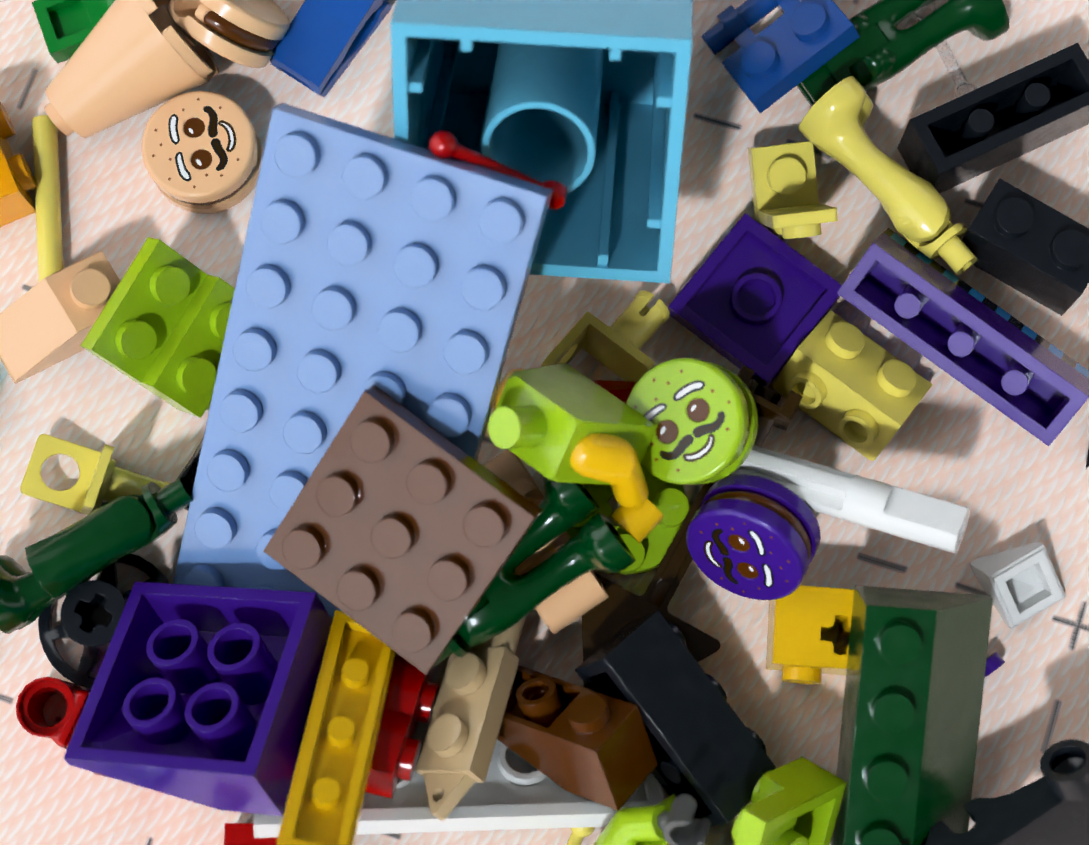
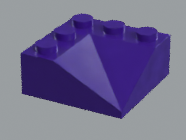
[63,581,332,816]

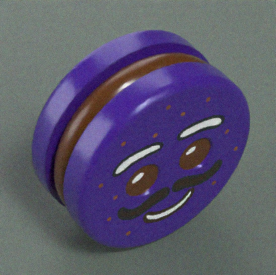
[686,475,821,600]

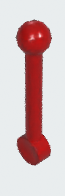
[429,130,567,210]

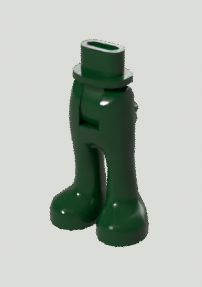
[797,0,1009,106]
[433,475,636,668]

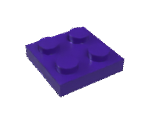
[668,213,842,387]

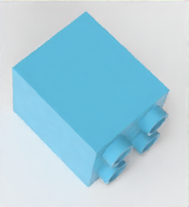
[390,0,693,283]

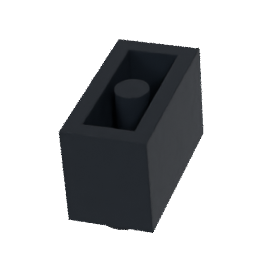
[962,178,1089,316]

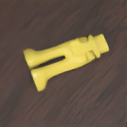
[799,76,977,276]

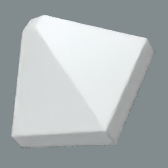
[969,541,1066,629]

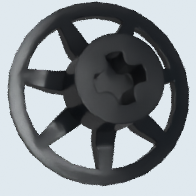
[38,554,170,689]

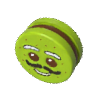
[626,358,758,485]

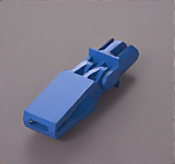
[270,0,392,98]

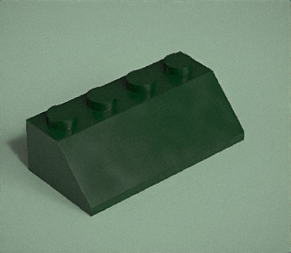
[830,585,993,845]

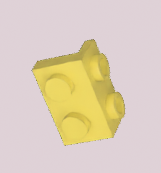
[773,310,933,461]

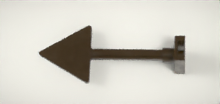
[582,365,803,688]

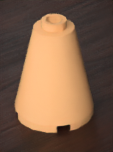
[44,0,220,138]

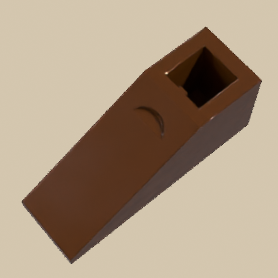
[497,665,658,811]

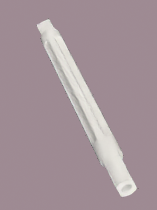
[499,373,970,554]

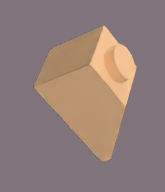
[0,251,120,384]

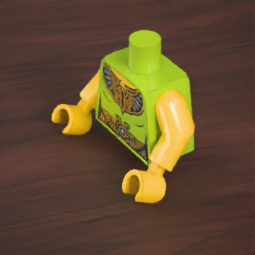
[488,363,663,543]

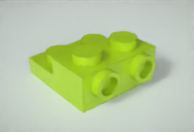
[80,237,235,418]
[732,756,847,845]

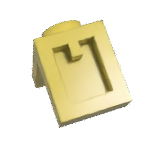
[748,141,838,239]

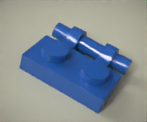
[701,0,860,114]

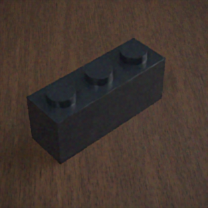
[897,43,1089,194]
[575,610,777,827]

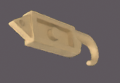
[415,616,526,821]

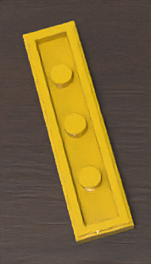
[276,610,396,845]

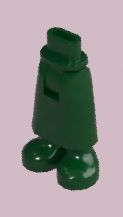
[0,477,193,634]

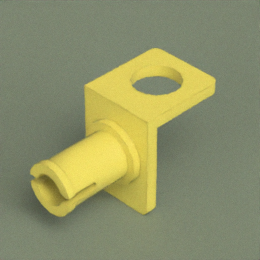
[541,290,670,382]
[20,434,171,515]

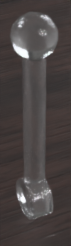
[912,1,978,99]

